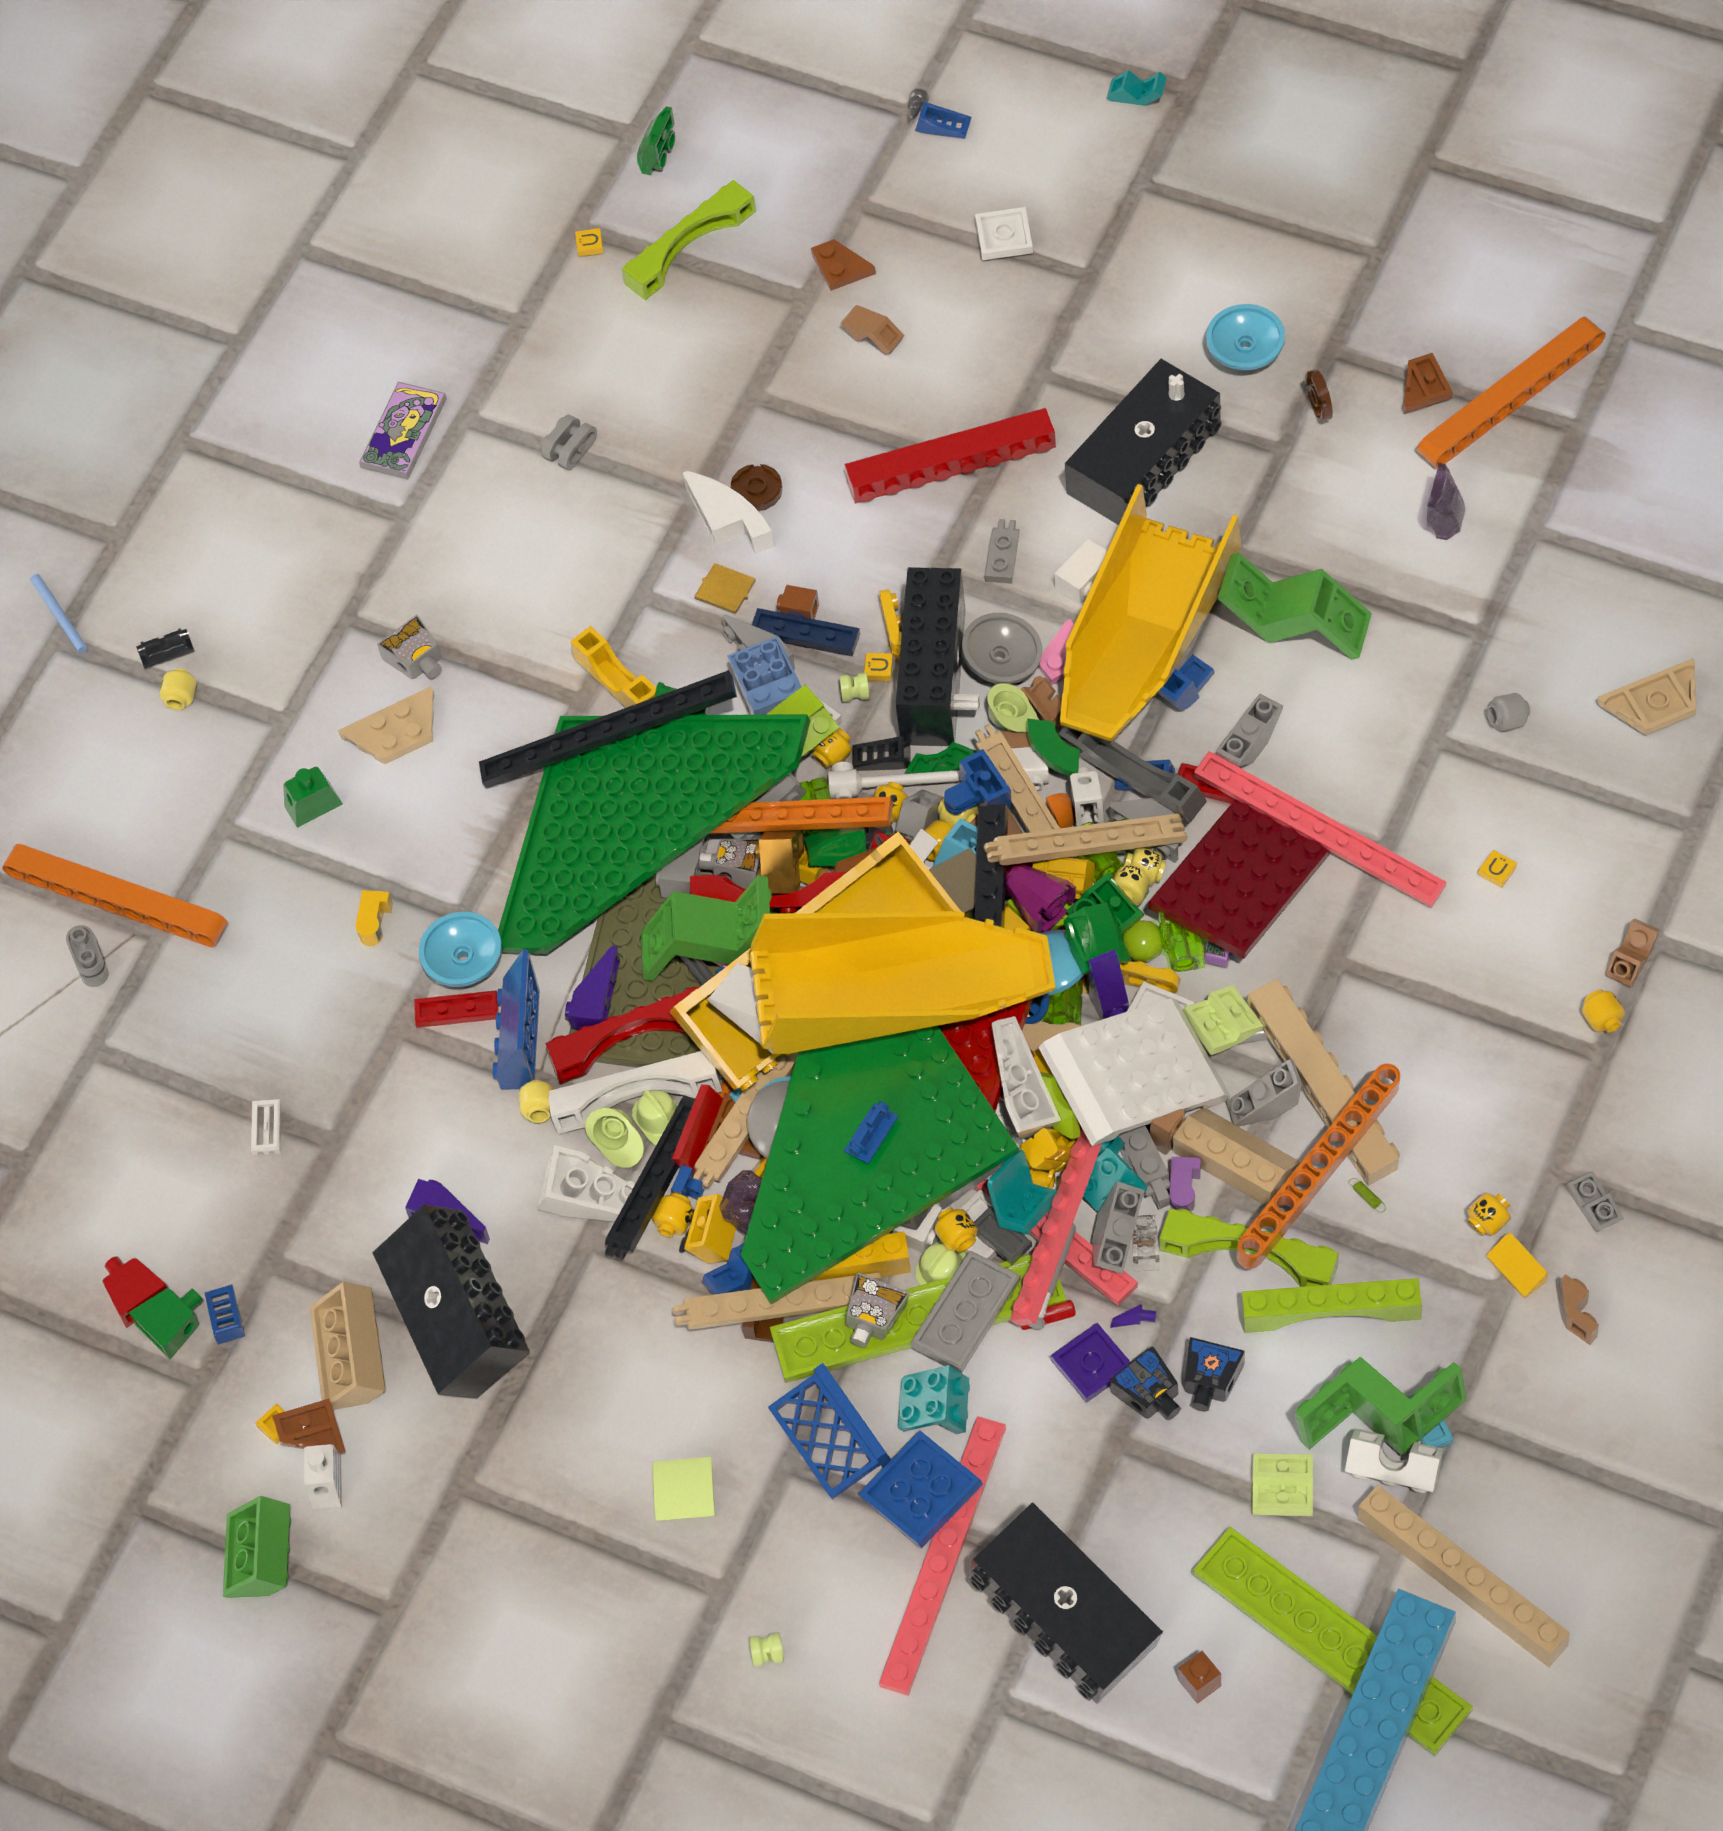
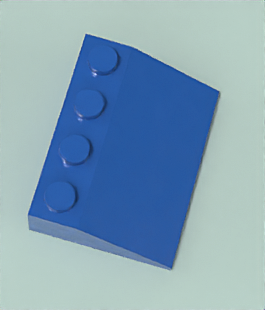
[493,950,540,1090]

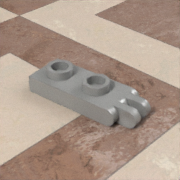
[985,519,1020,584]

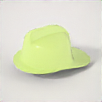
[987,683,1038,732]
[632,1089,678,1146]
[585,1107,644,1168]
[915,1239,967,1285]

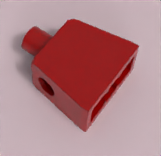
[102,1256,168,1328]

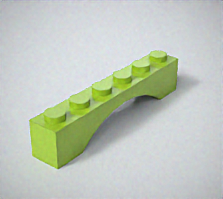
[622,180,756,301]
[1160,1208,1339,1287]
[1242,1278,1422,1333]

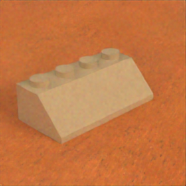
[1173,1108,1301,1205]
[310,1282,385,1410]

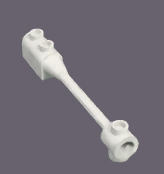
[828,747,1049,799]

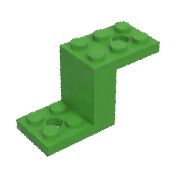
[1218,552,1372,660]
[641,875,772,981]
[1295,1356,1467,1456]

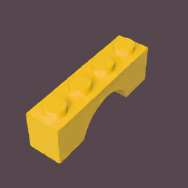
[570,625,656,708]

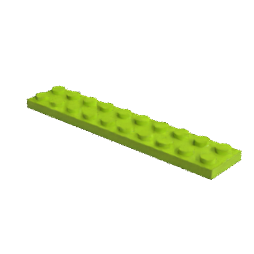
[770,1254,1067,1383]
[1193,1526,1473,1756]

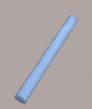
[31,574,88,654]

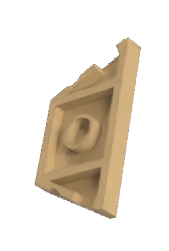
[1598,658,1696,735]
[338,686,434,765]

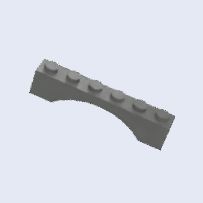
[1058,726,1207,823]

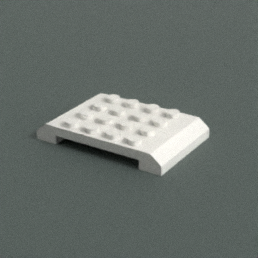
[1038,998,1231,1146]

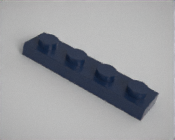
[751,608,860,656]

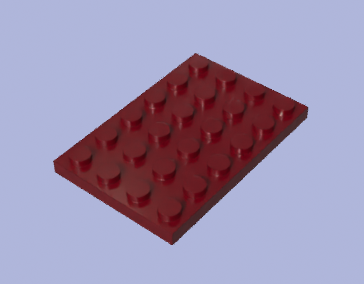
[1148,799,1330,959]

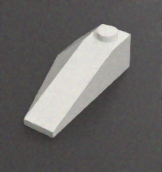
[992,1016,1061,1139]
[538,1145,654,1226]

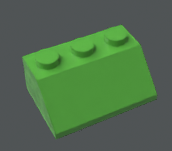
[223,1496,291,1598]

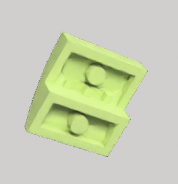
[1183,985,1263,1055]
[1252,1453,1313,1516]
[653,1457,716,1521]

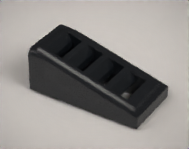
[852,736,911,771]

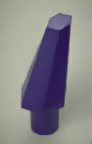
[1110,1304,1157,1328]

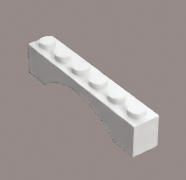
[548,1051,722,1134]

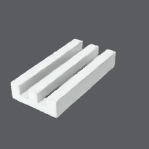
[251,1099,282,1156]

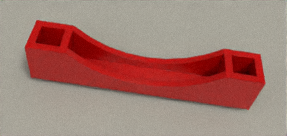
[690,872,847,913]
[545,985,702,1084]

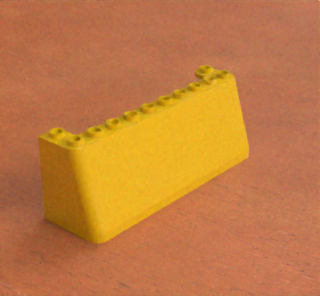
[669,831,961,1091]

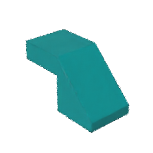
[1107,70,1167,106]

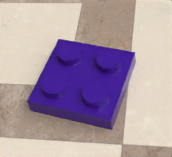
[1051,1323,1131,1402]

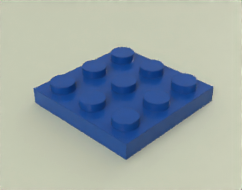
[859,1430,983,1549]

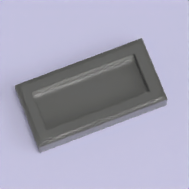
[974,1207,1032,1265]

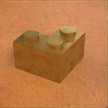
[755,830,804,893]

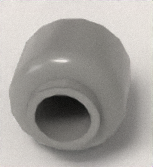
[1487,693,1530,731]

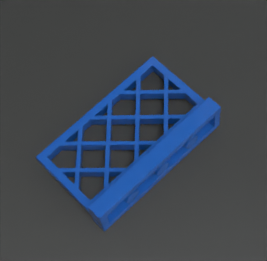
[768,1363,891,1500]

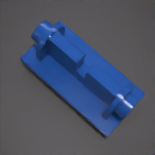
[844,1101,899,1164]

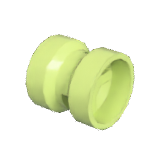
[840,672,870,702]
[749,1632,784,1667]

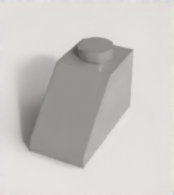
[895,789,944,840]

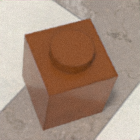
[776,585,819,619]
[1178,1650,1222,1704]

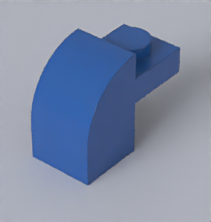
[1157,654,1215,710]
[702,1243,753,1295]

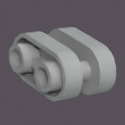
[540,414,597,469]
[66,925,109,987]

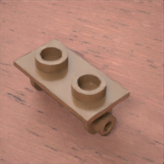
[1021,676,1064,728]

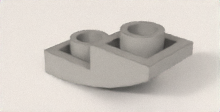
[1566,1171,1624,1232]

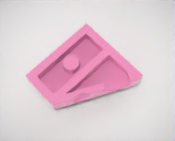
[1038,619,1074,685]

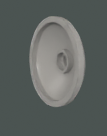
[961,613,1042,684]
[747,1081,790,1159]

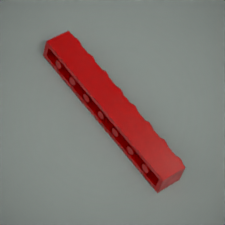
[844,408,1056,504]

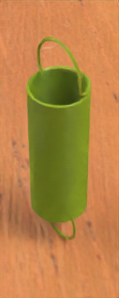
[1349,1178,1386,1212]

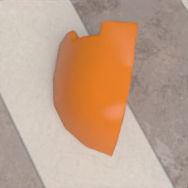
[1046,793,1075,828]

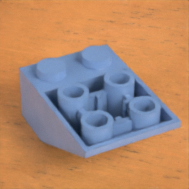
[728,636,802,715]

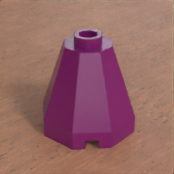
[1006,865,1076,933]

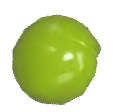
[1123,920,1164,962]

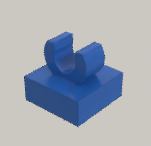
[671,1165,705,1200]

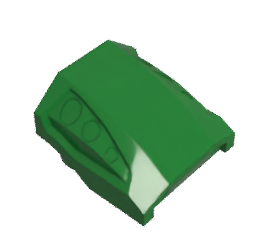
[637,106,675,176]
[803,827,866,866]
[1066,872,1144,934]
[1063,902,1130,975]

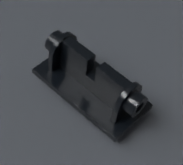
[136,628,194,669]

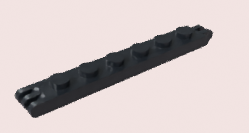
[605,1095,696,1260]

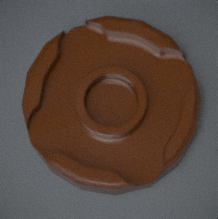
[1305,369,1333,422]
[730,464,783,511]

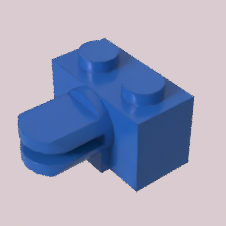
[944,749,1011,815]

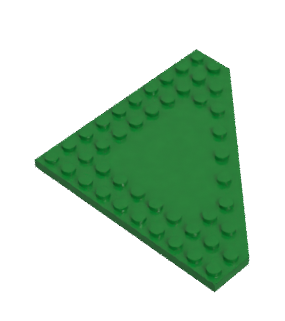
[498,714,811,954]
[741,1026,1020,1305]

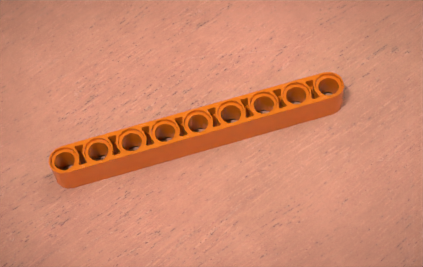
[1417,316,1606,468]
[2,844,228,947]
[1237,1063,1401,1269]

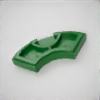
[1026,718,1080,776]
[904,742,977,774]

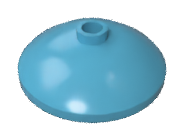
[1206,304,1285,370]
[419,912,502,987]
[1040,930,1083,995]

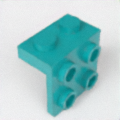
[1083,1136,1148,1213]
[988,1150,1057,1234]
[898,1365,970,1434]

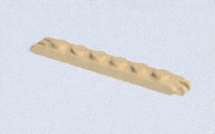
[975,724,1094,901]
[984,814,1188,865]
[693,1052,798,1188]
[673,1273,882,1329]

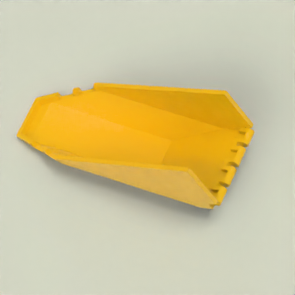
[1060,484,1241,742]
[750,911,1056,1054]

